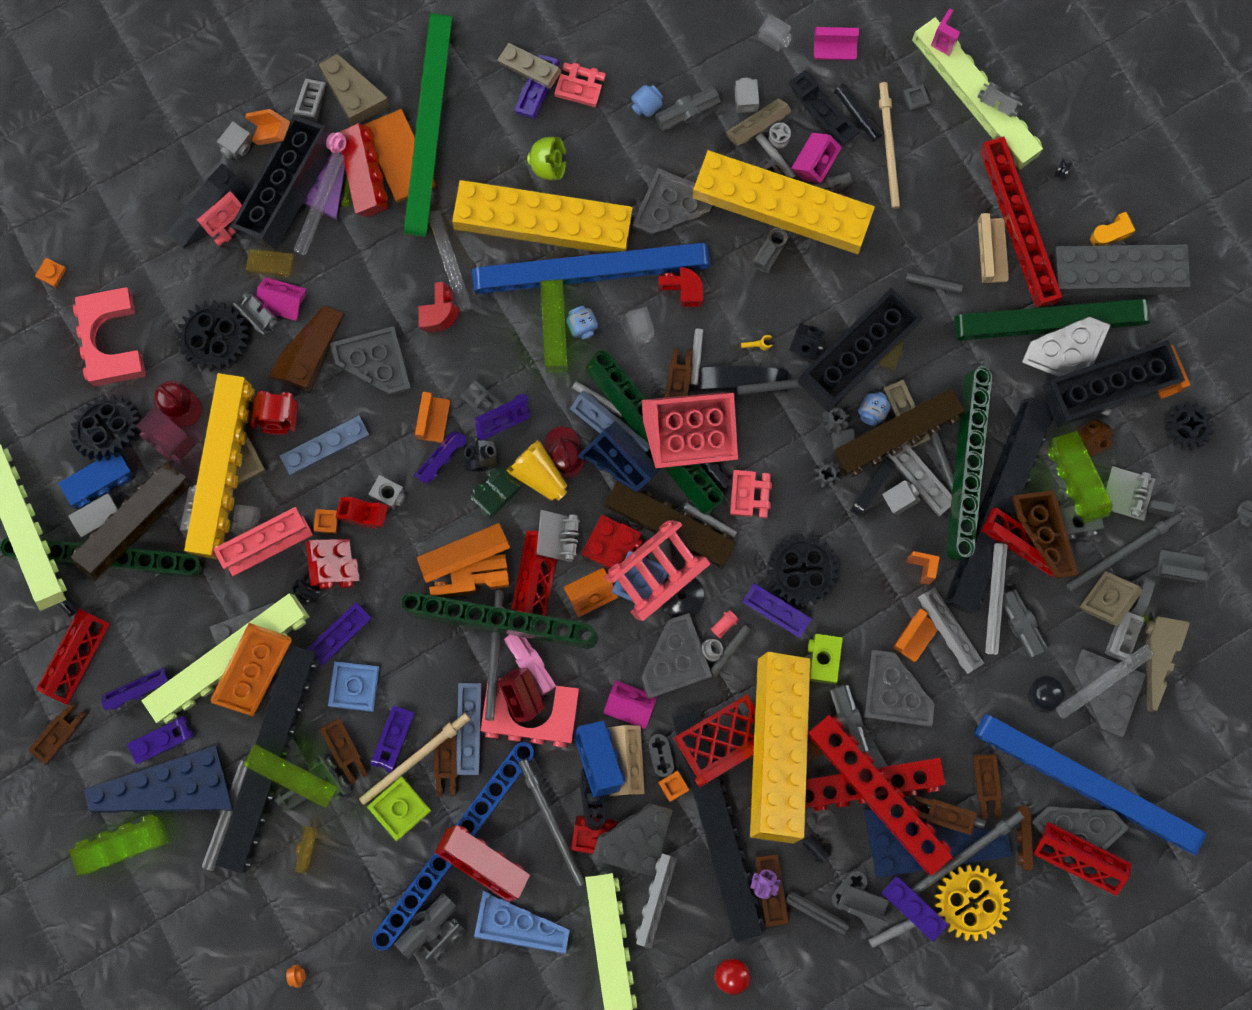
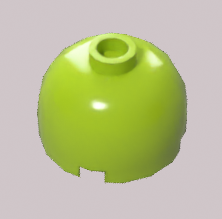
[527,136,566,180]

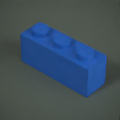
[58,451,135,510]
[573,721,625,798]

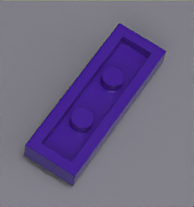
[514,54,560,119]
[743,583,812,638]
[307,602,372,666]
[101,667,169,711]
[882,876,950,942]

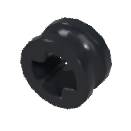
[1054,159,1072,181]

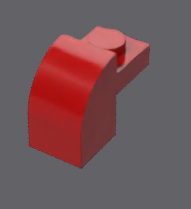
[658,267,703,307]
[418,282,459,333]
[335,497,388,529]

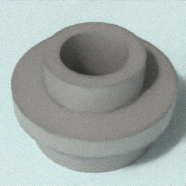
[702,639,723,661]

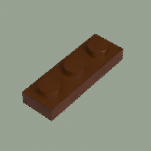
[755,854,789,927]

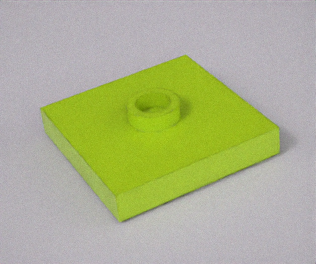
[367,776,432,842]

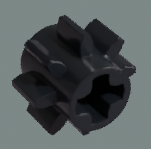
[292,576,320,606]

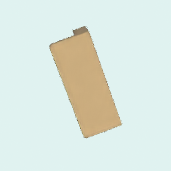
[978,213,1009,283]
[607,725,645,796]

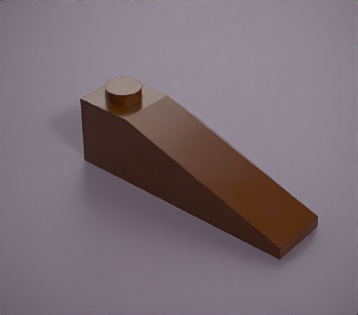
[269,306,344,393]
[1012,490,1079,579]

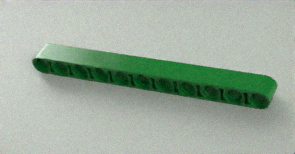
[403,12,452,237]

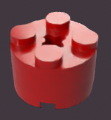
[251,391,298,435]

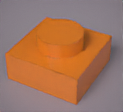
[35,258,67,288]
[314,509,338,534]
[658,771,689,802]

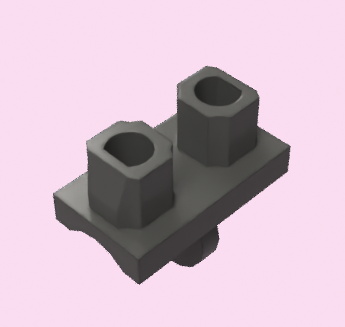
[460,380,503,415]

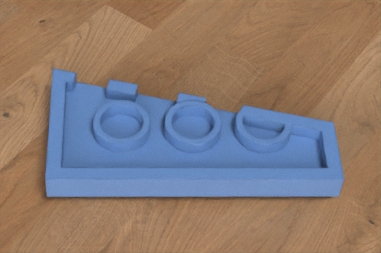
[474,891,570,954]

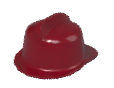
[153,380,202,427]
[544,426,585,478]

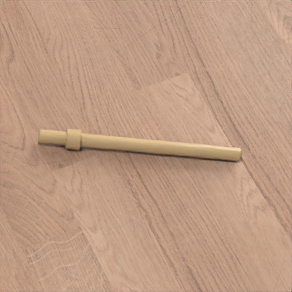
[879,82,900,209]
[359,713,471,805]

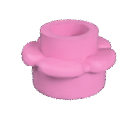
[326,132,346,153]

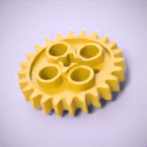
[934,865,1010,941]

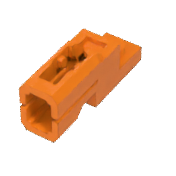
[429,554,510,598]

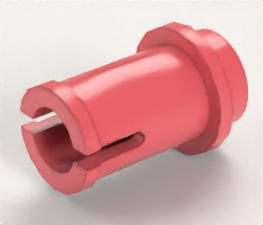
[710,610,739,639]

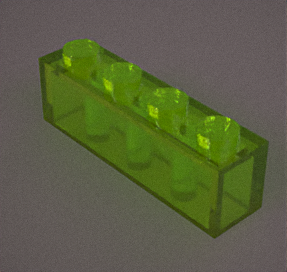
[541,280,568,373]
[1048,431,1113,524]
[243,743,337,808]
[69,814,170,876]

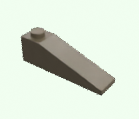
[1145,617,1190,713]

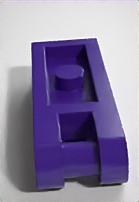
[474,394,530,441]
[414,431,466,485]
[371,705,415,773]
[127,716,195,765]

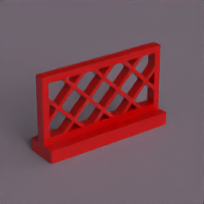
[674,694,756,787]

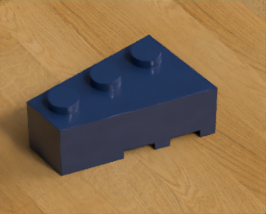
[577,421,661,492]

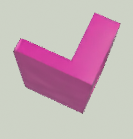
[931,8,961,56]
[814,27,859,61]
[257,277,307,321]
[604,680,658,729]

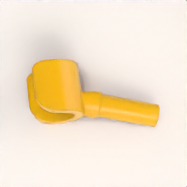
[741,335,773,351]

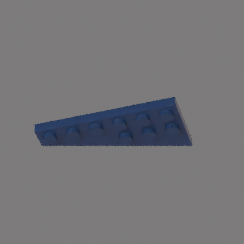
[84,746,234,813]
[864,809,1012,878]

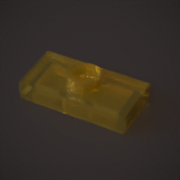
[246,249,294,277]
[295,826,317,874]

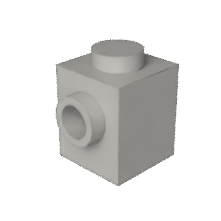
[217,121,253,160]
[882,480,921,515]

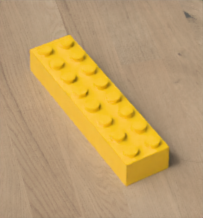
[693,150,875,254]
[452,180,633,253]
[184,373,255,559]
[750,652,810,843]

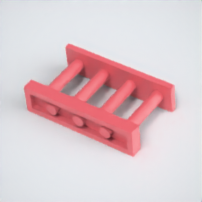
[213,507,313,577]
[604,520,710,621]

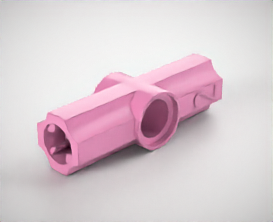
[504,635,556,696]

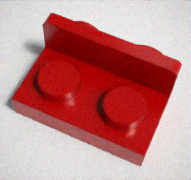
[571,815,620,854]

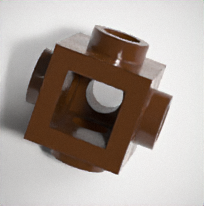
[1075,418,1114,457]

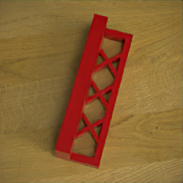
[981,508,1055,577]
[511,531,557,616]
[36,609,110,705]
[1033,822,1132,896]

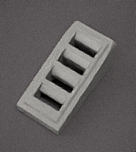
[293,78,326,123]

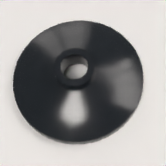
[662,578,704,618]

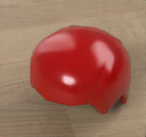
[714,958,751,995]

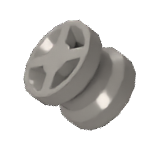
[768,122,791,149]

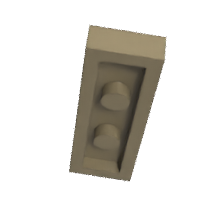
[497,43,562,89]
[726,98,791,146]
[882,380,931,449]

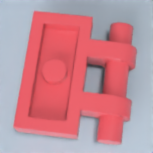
[555,62,606,108]
[197,192,242,247]
[730,470,773,519]

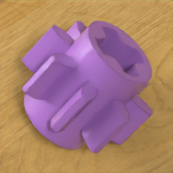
[750,870,781,899]

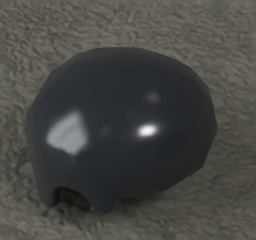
[1028,676,1065,713]

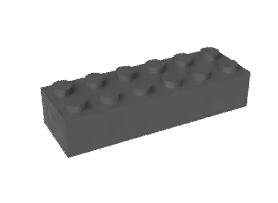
[1051,244,1191,296]

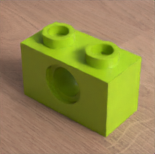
[808,634,843,685]

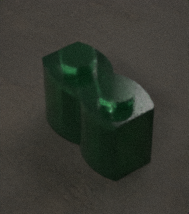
[471,466,522,519]

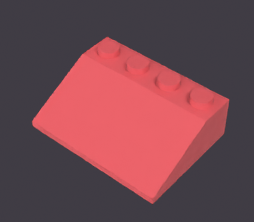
[642,392,738,468]

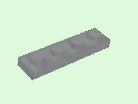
[886,444,952,516]
[918,587,984,674]
[636,854,677,948]

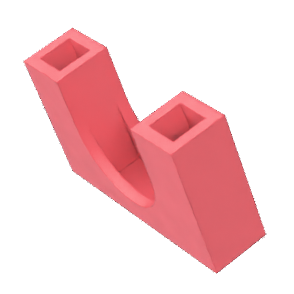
[73,287,146,387]
[481,678,579,748]

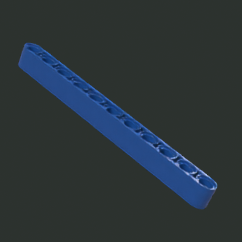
[472,243,711,294]
[974,714,1207,855]
[372,742,534,950]

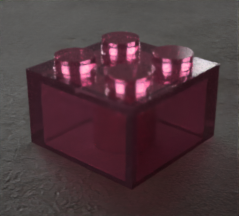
[137,406,196,464]

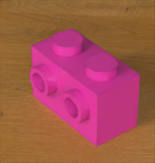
[791,133,842,184]

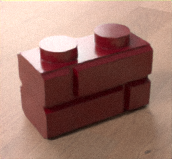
[498,668,545,722]

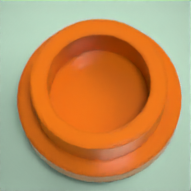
[286,964,306,988]

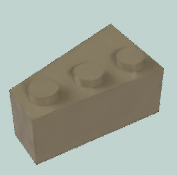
[319,54,390,126]

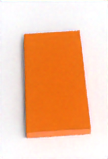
[364,109,436,203]
[416,523,510,583]
[211,623,292,716]

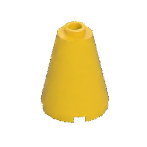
[506,440,567,501]

